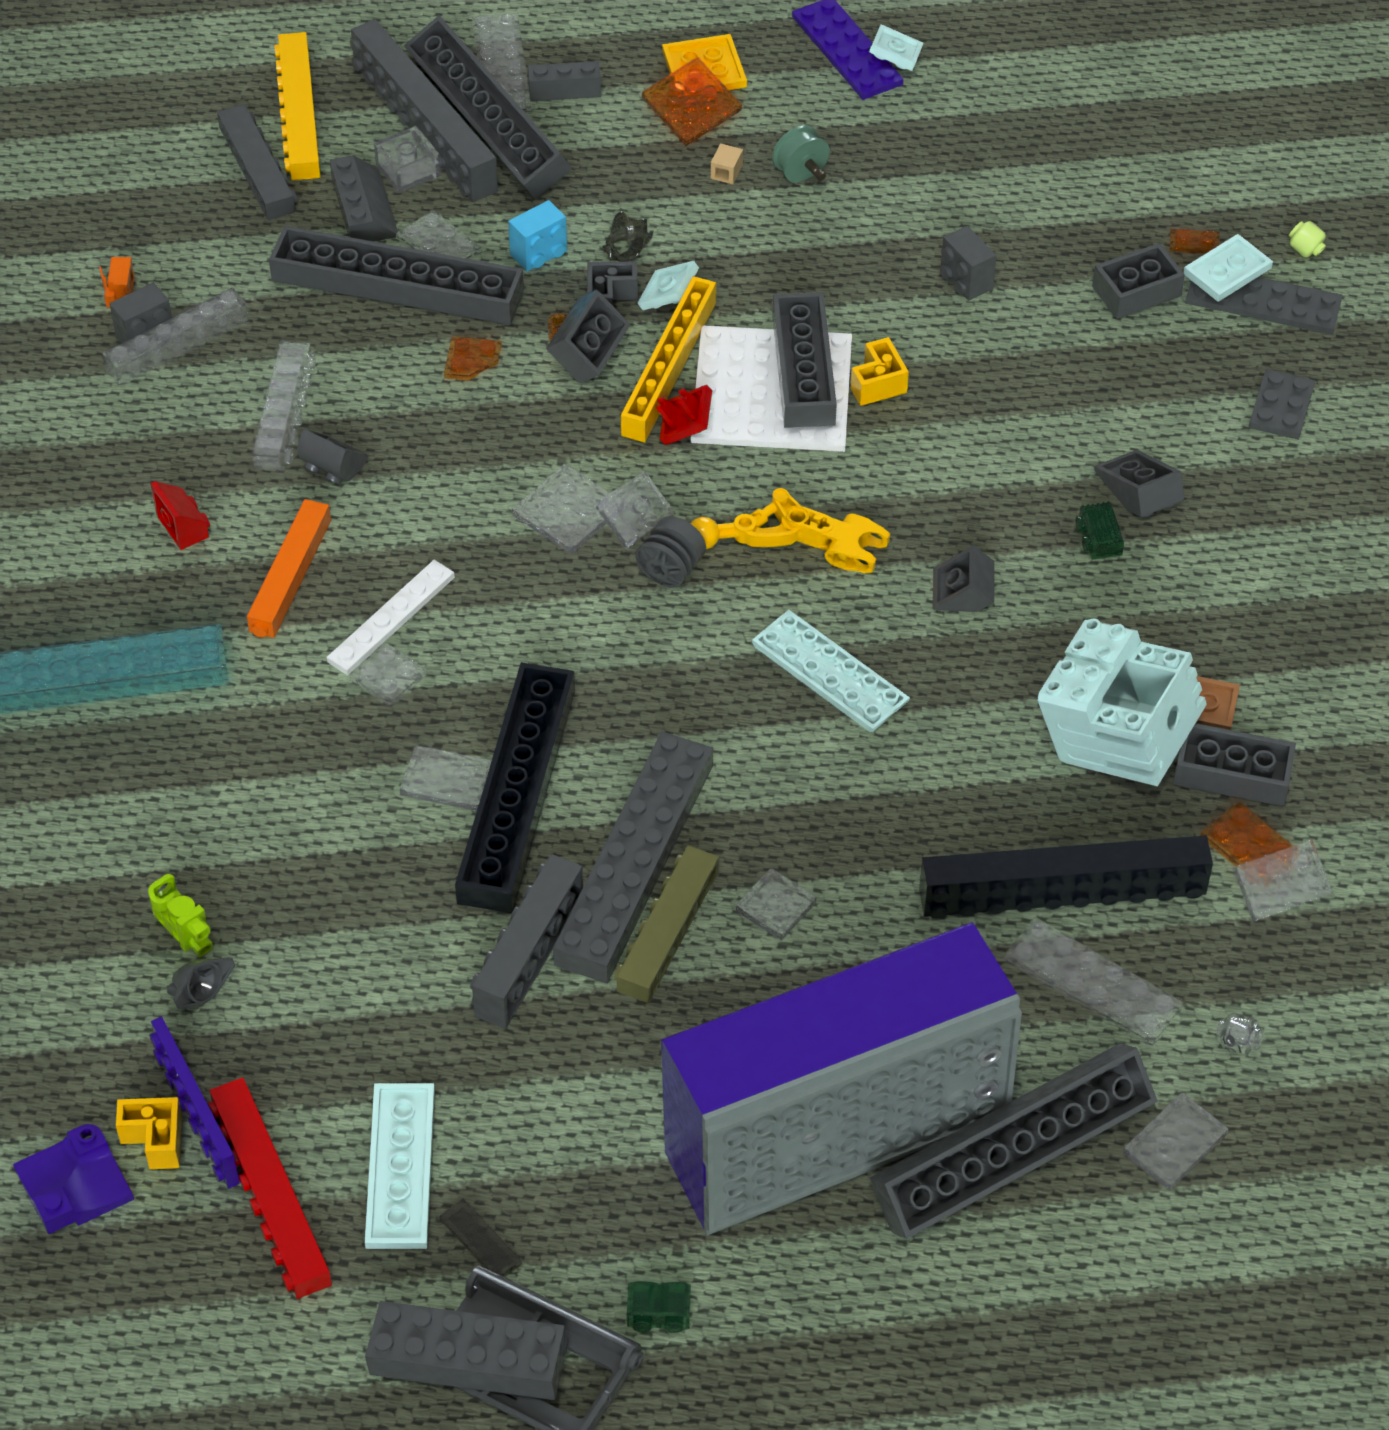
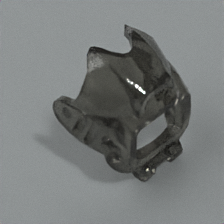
[602,212,654,262]

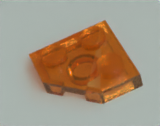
[444,336,502,381]

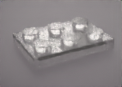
[396,210,482,260]
[400,745,491,811]
[1233,840,1333,922]
[1123,1092,1229,1191]

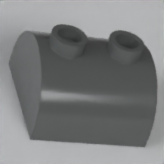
[298,429,369,484]

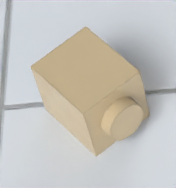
[710,143,743,184]

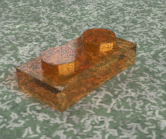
[1169,229,1220,254]

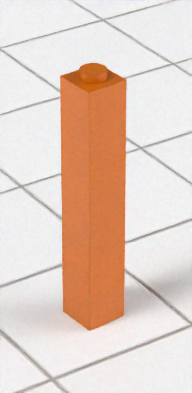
[247,499,331,638]

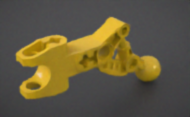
[690,488,890,573]

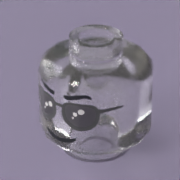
[1217,1013,1263,1055]

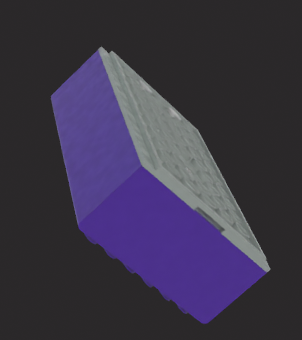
[661,922,1022,1235]

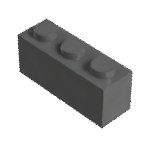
[528,61,601,101]

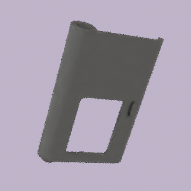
[456,1265,644,1430]

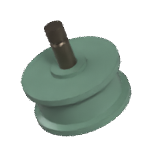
[772,125,830,183]

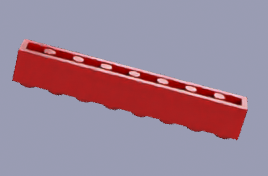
[207,1077,332,1299]

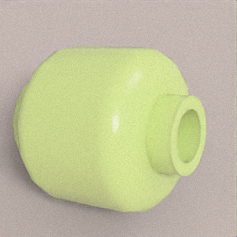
[1289,221,1326,257]

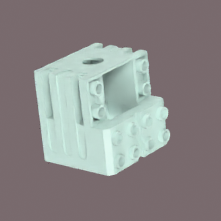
[1038,619,1207,786]

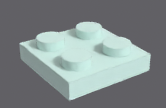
[869,24,923,71]
[638,261,699,310]

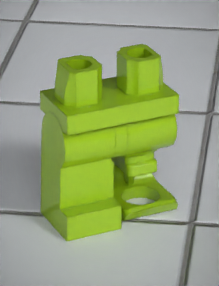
[148,874,213,957]

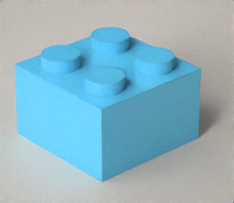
[508,200,567,272]

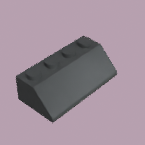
[330,155,399,242]

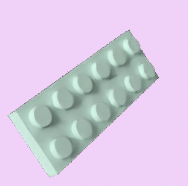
[365,1083,435,1249]

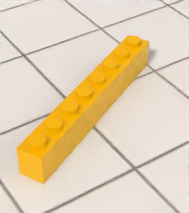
[274,32,320,180]
[621,276,716,443]

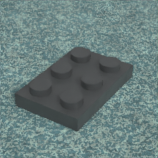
[1249,369,1316,440]

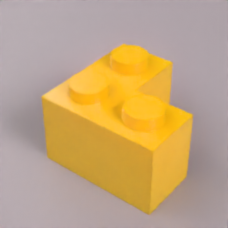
[850,337,909,406]
[116,1097,182,1169]

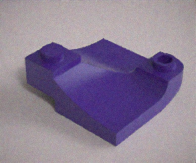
[13,1124,134,1234]

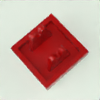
[656,384,713,445]

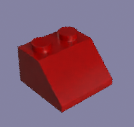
[150,481,210,550]

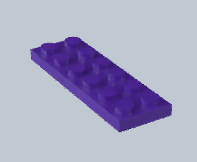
[792,0,903,100]
[149,1016,239,1189]

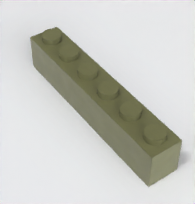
[614,845,719,1003]

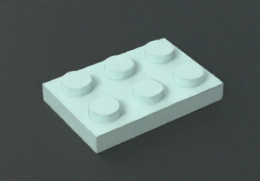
[1184,234,1273,302]

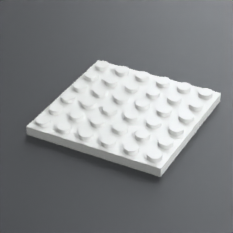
[691,326,852,452]

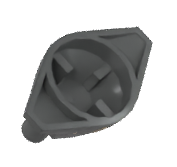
[167,957,235,1009]

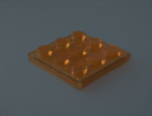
[642,57,742,146]

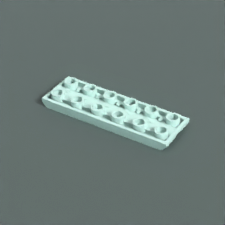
[752,610,910,732]

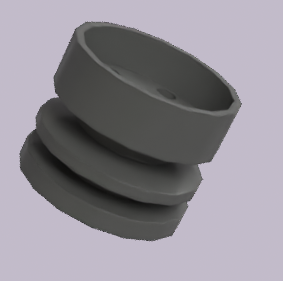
[635,516,706,588]

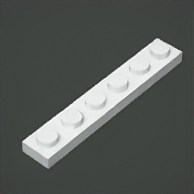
[327,560,455,676]

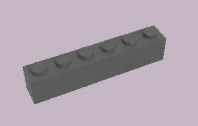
[217,104,297,220]

